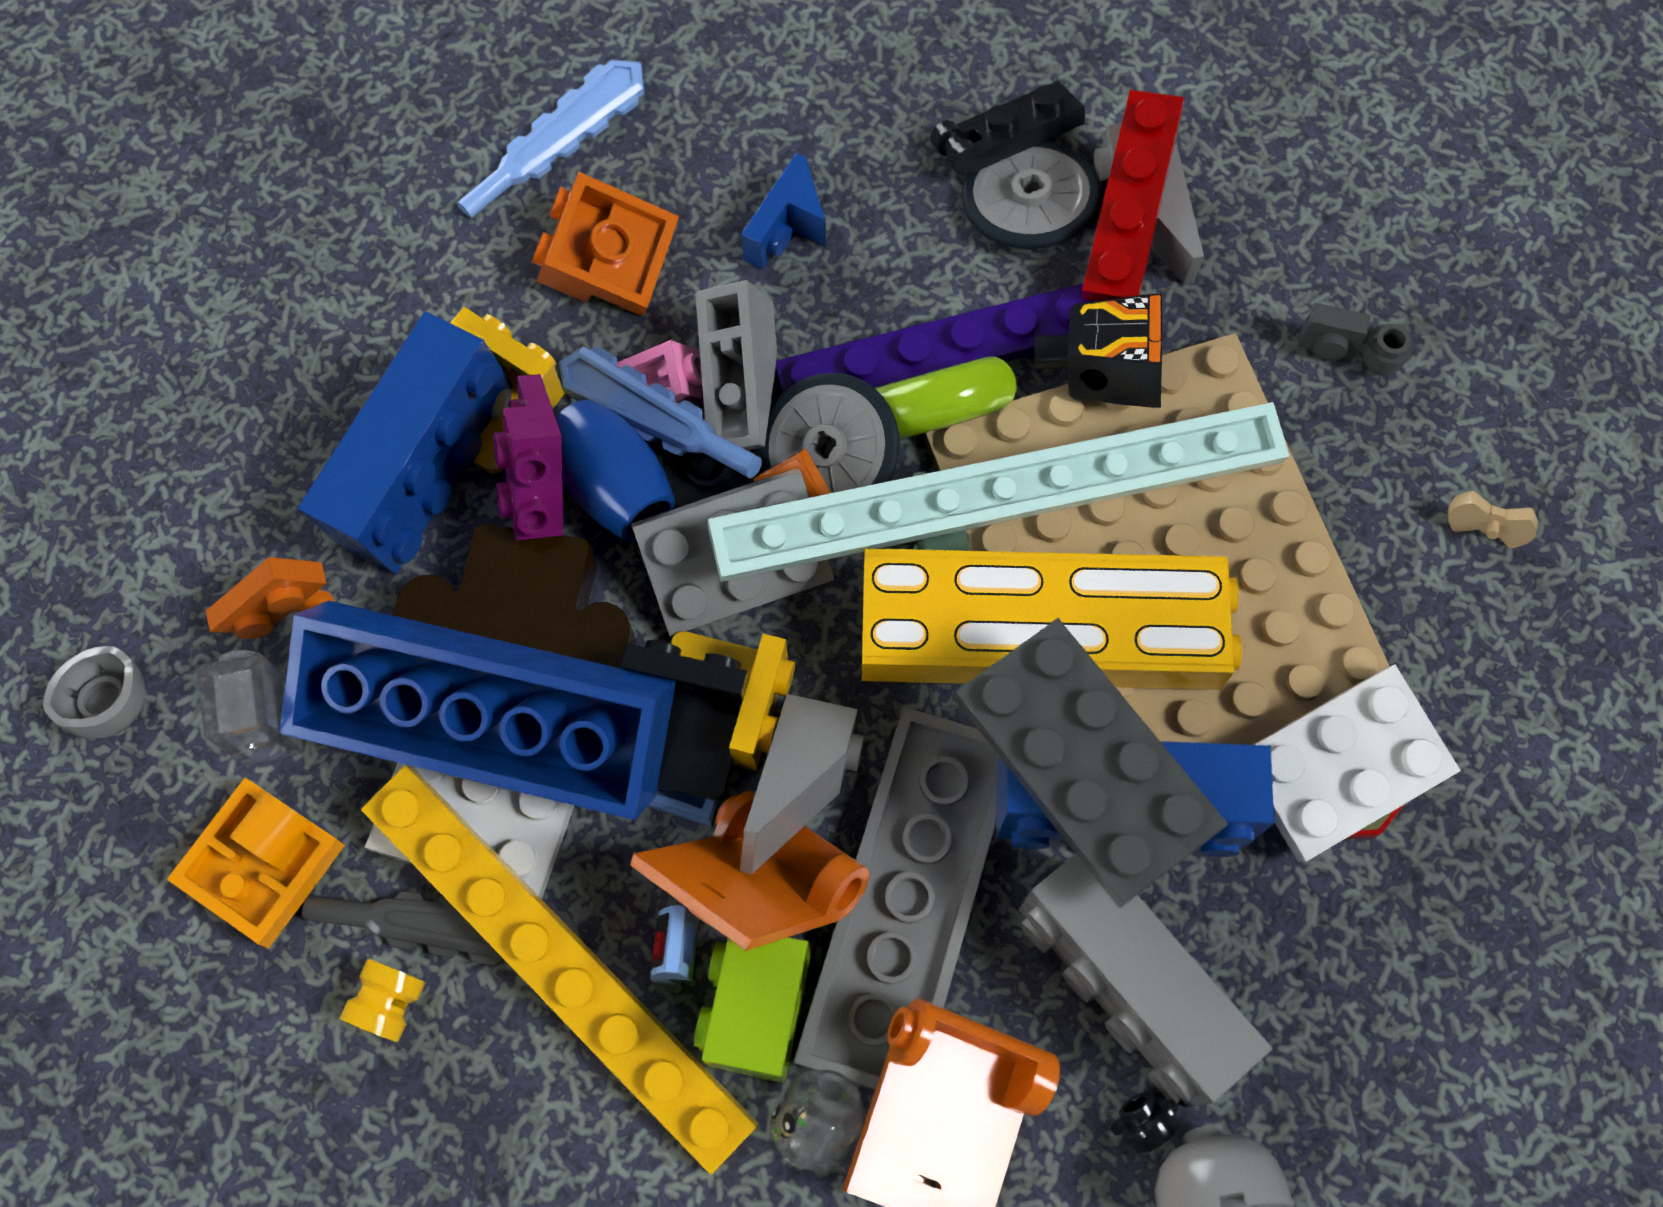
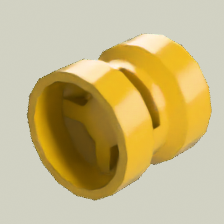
[339,958,426,1043]

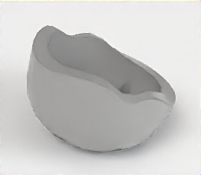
[43,646,145,739]

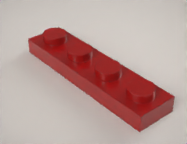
[1082,89,1184,301]

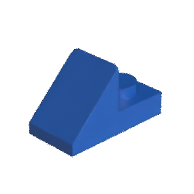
[741,152,826,270]

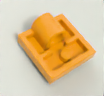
[167,777,345,949]

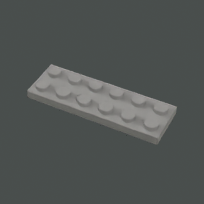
[793,707,1000,1090]

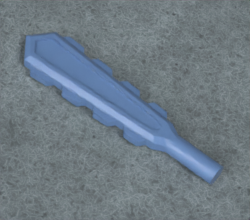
[559,346,762,478]

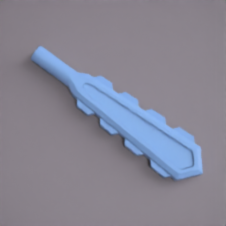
[457,60,644,219]

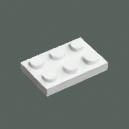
[1252,664,1461,862]
[365,763,574,899]

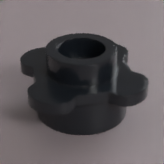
[1110,1091,1179,1153]

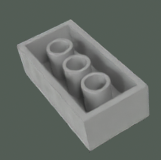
[1019,853,1273,1108]

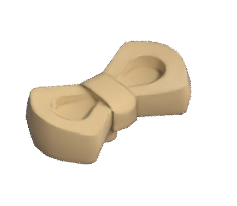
[1447,491,1538,548]

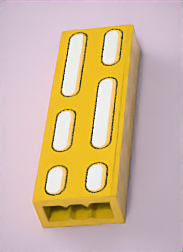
[861,548,1242,690]

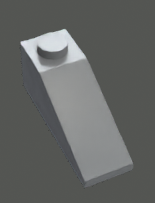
[1094,123,1204,284]
[695,280,777,450]
[740,694,864,874]

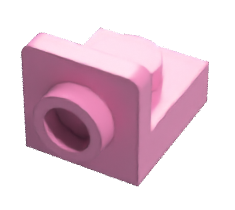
[617,340,704,405]

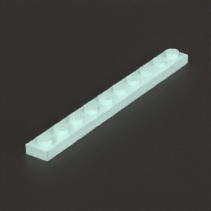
[707,402,1290,582]

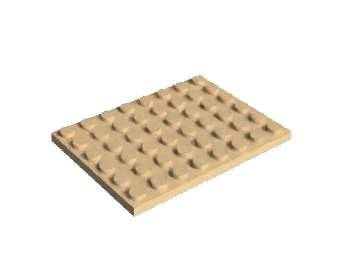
[923,333,1389,745]

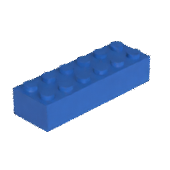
[279,601,676,820]

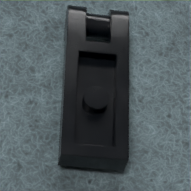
[930,81,1085,176]

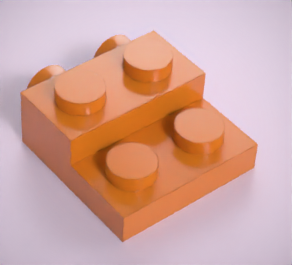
[531,172,680,316]

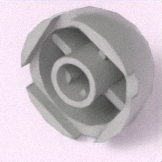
[1154,1125,1294,1207]

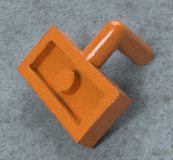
[206,557,335,639]

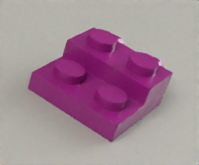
[493,374,564,540]

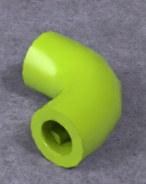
[875,357,1017,439]

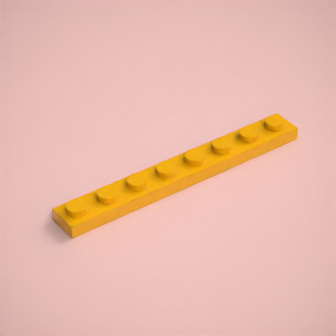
[361,765,759,1175]

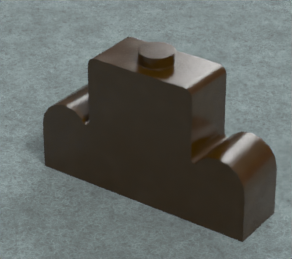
[393,523,636,669]

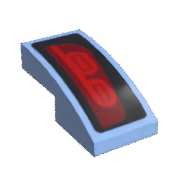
[650,905,699,986]

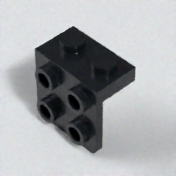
[621,640,750,800]

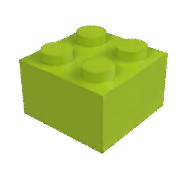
[694,937,811,1084]

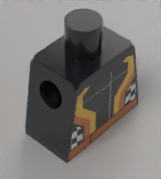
[1035,294,1162,408]

